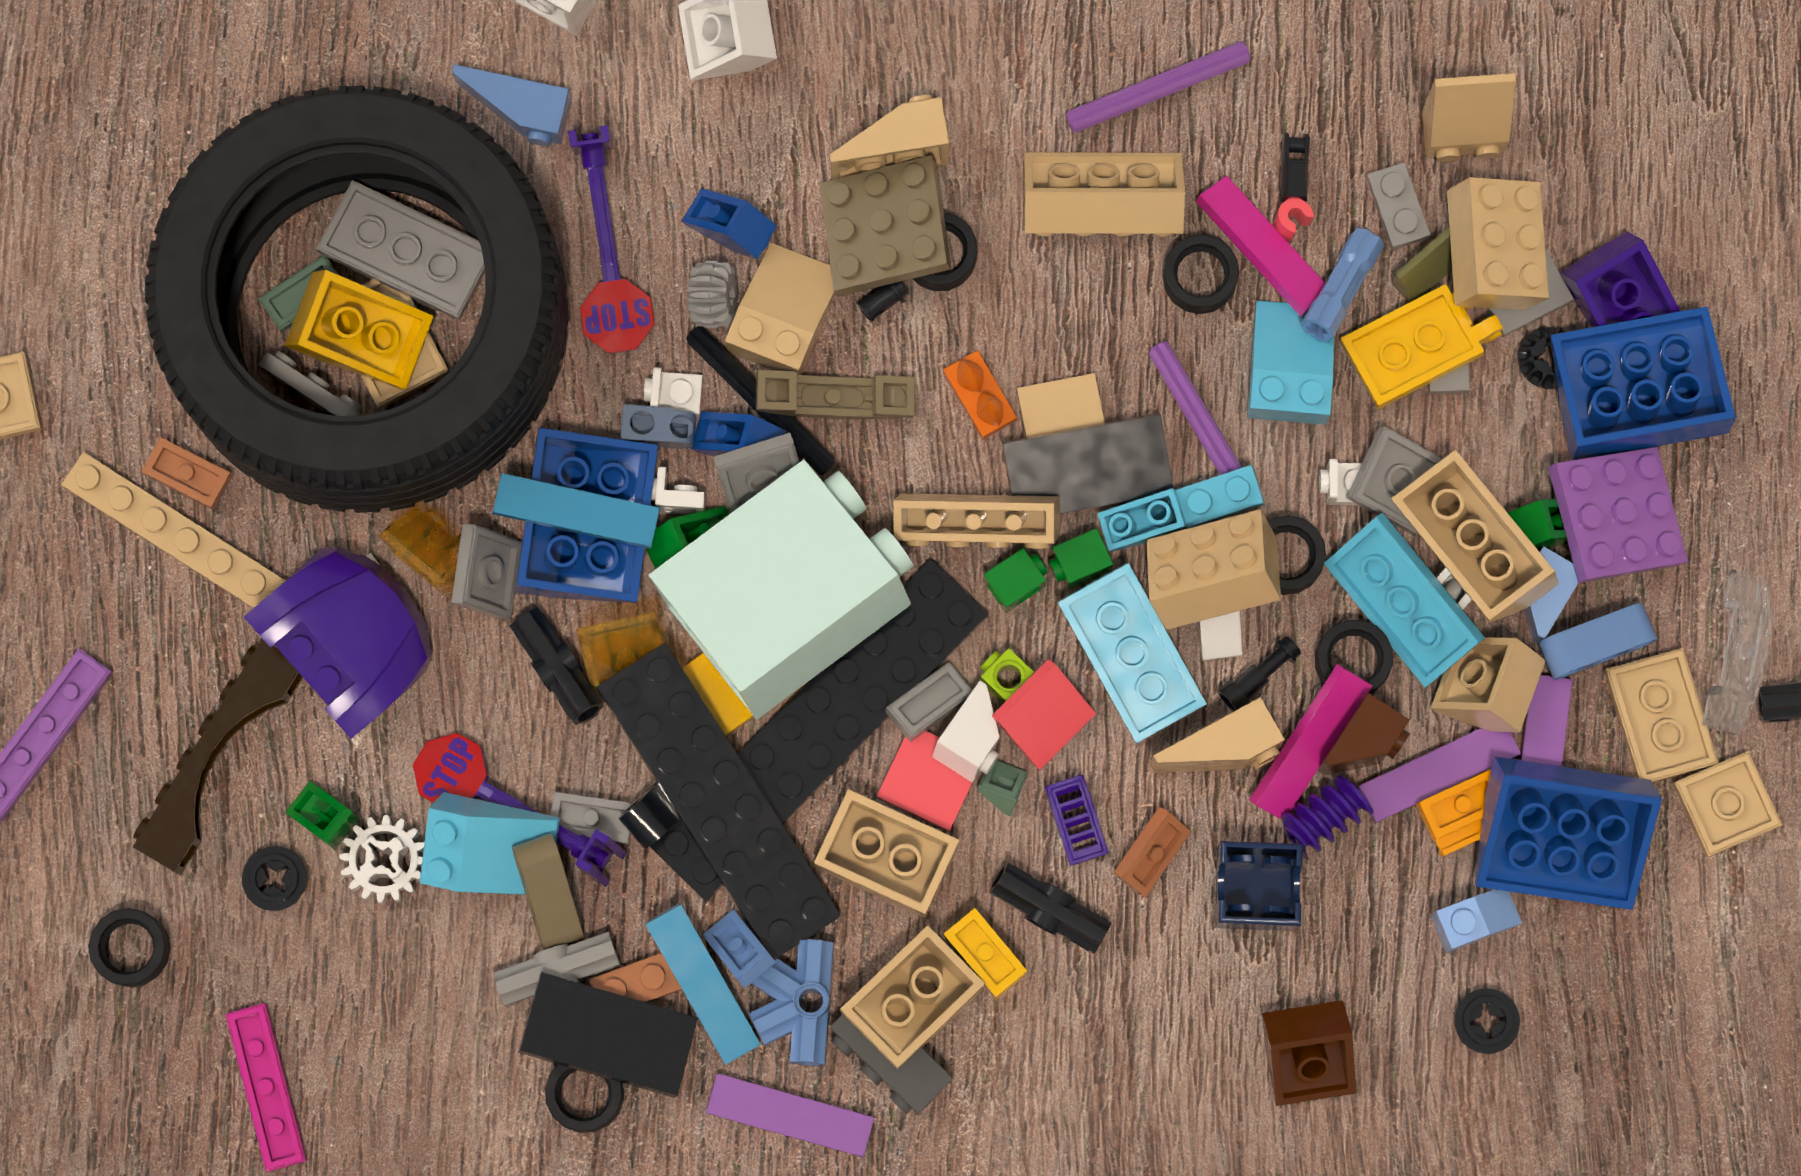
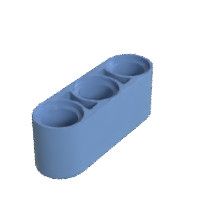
[1538,602,1658,680]

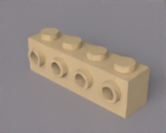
[893,493,1060,549]

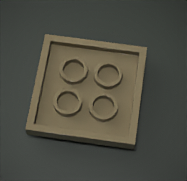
[820,155,952,296]

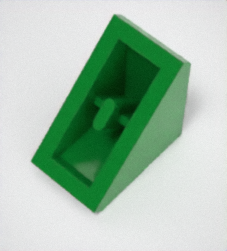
[285,781,360,850]

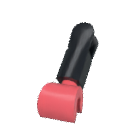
[1272,132,1314,243]

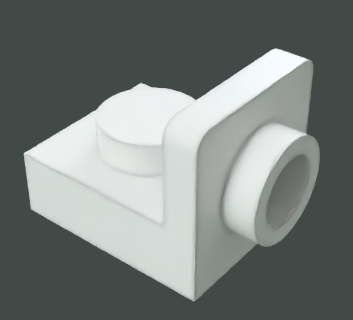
[644,367,703,417]
[1319,459,1362,505]
[651,467,706,515]

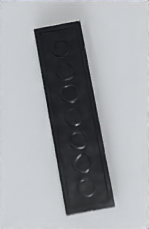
[596,643,841,960]

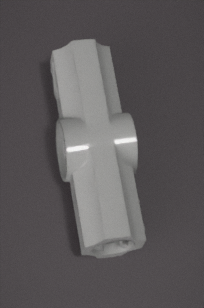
[493,932,620,1007]

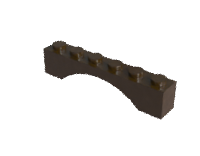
[133,639,303,876]

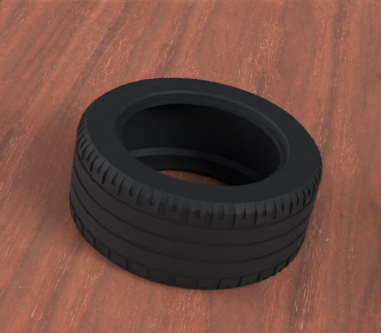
[145,85,568,513]

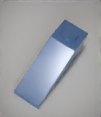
[452,64,572,146]

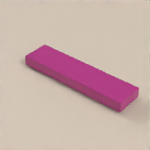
[1195,175,1325,317]
[1249,664,1372,819]
[225,1003,307,1173]

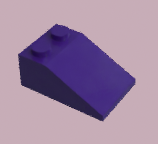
[1560,231,1680,327]

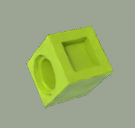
[980,648,1035,704]

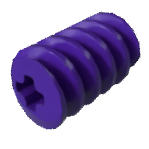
[1281,776,1374,860]

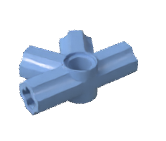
[749,939,834,1066]

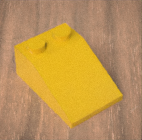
[284,270,433,390]

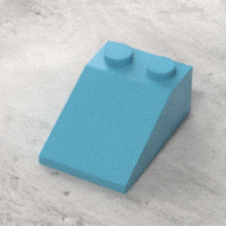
[1247,300,1334,425]
[419,792,560,895]

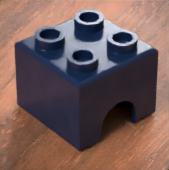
[1215,841,1303,931]

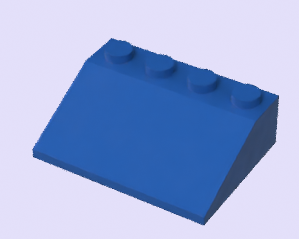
[1550,306,1736,460]
[515,428,658,603]
[1475,756,1662,910]

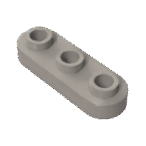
[257,351,363,416]

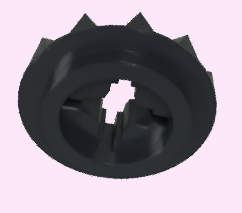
[1518,326,1565,389]
[242,846,308,911]
[1454,988,1520,1054]

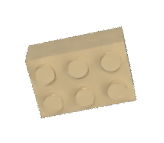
[1447,177,1549,310]
[1147,509,1281,630]
[814,789,959,919]

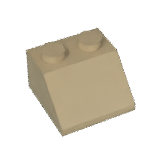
[1431,637,1546,733]

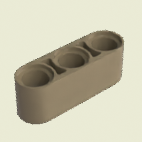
[512,834,584,950]

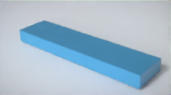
[492,473,660,549]
[645,903,761,1065]

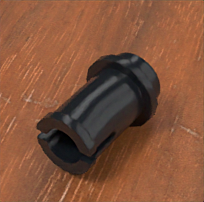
[856,282,909,323]

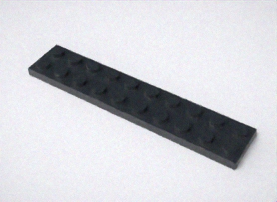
[649,559,988,902]

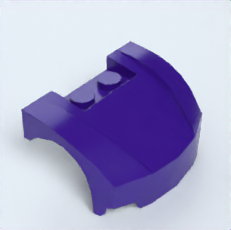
[244,547,432,739]

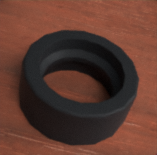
[913,212,977,291]
[1162,234,1239,314]
[1268,515,1326,595]
[1315,620,1393,696]
[88,908,171,988]
[545,1064,624,1133]

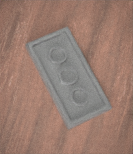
[316,180,485,321]

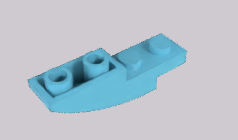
[1097,465,1266,552]

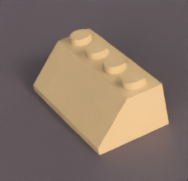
[1024,152,1185,236]
[1391,450,1559,623]

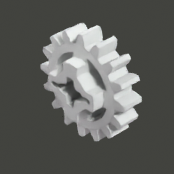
[339,815,424,904]

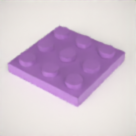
[1548,447,1688,583]

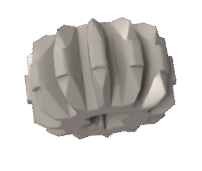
[686,260,739,328]

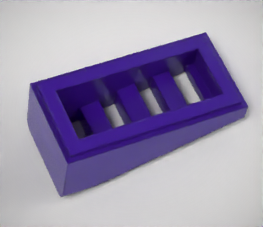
[1044,775,1109,867]

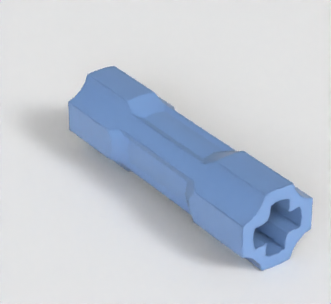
[1301,228,1384,342]

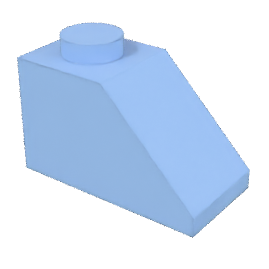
[1524,546,1578,644]
[1431,890,1522,953]

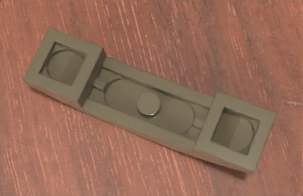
[756,370,915,419]

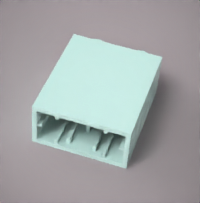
[648,459,914,720]

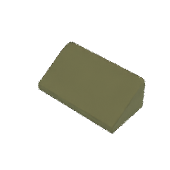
[1392,227,1452,303]

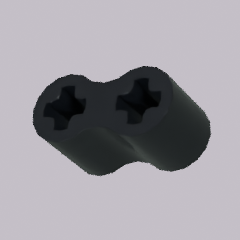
[618,782,680,849]

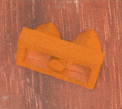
[943,350,1017,440]

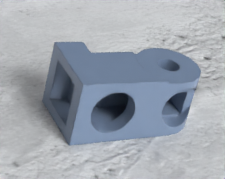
[620,404,696,449]

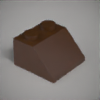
[1317,693,1410,775]
[1262,1000,1357,1106]

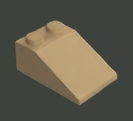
[1422,73,1516,162]
[829,95,949,180]
[725,243,836,375]
[1150,697,1285,773]
[840,925,985,1069]

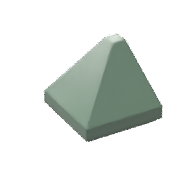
[977,760,1028,817]

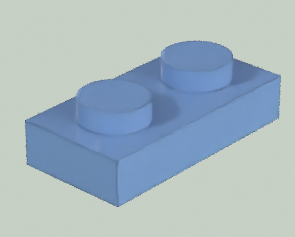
[703,909,776,988]

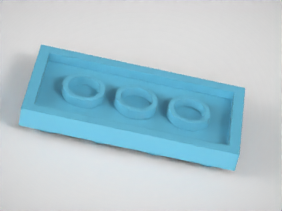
[1324,513,1485,688]
[1057,563,1207,743]

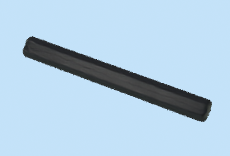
[686,326,835,475]

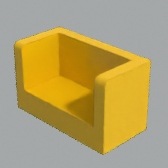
[943,908,1027,1000]

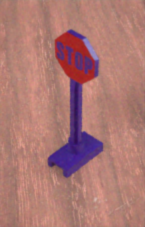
[568,125,655,354]
[413,733,627,887]

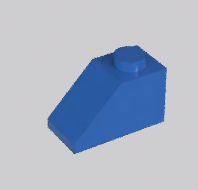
[681,188,777,259]
[690,411,787,456]

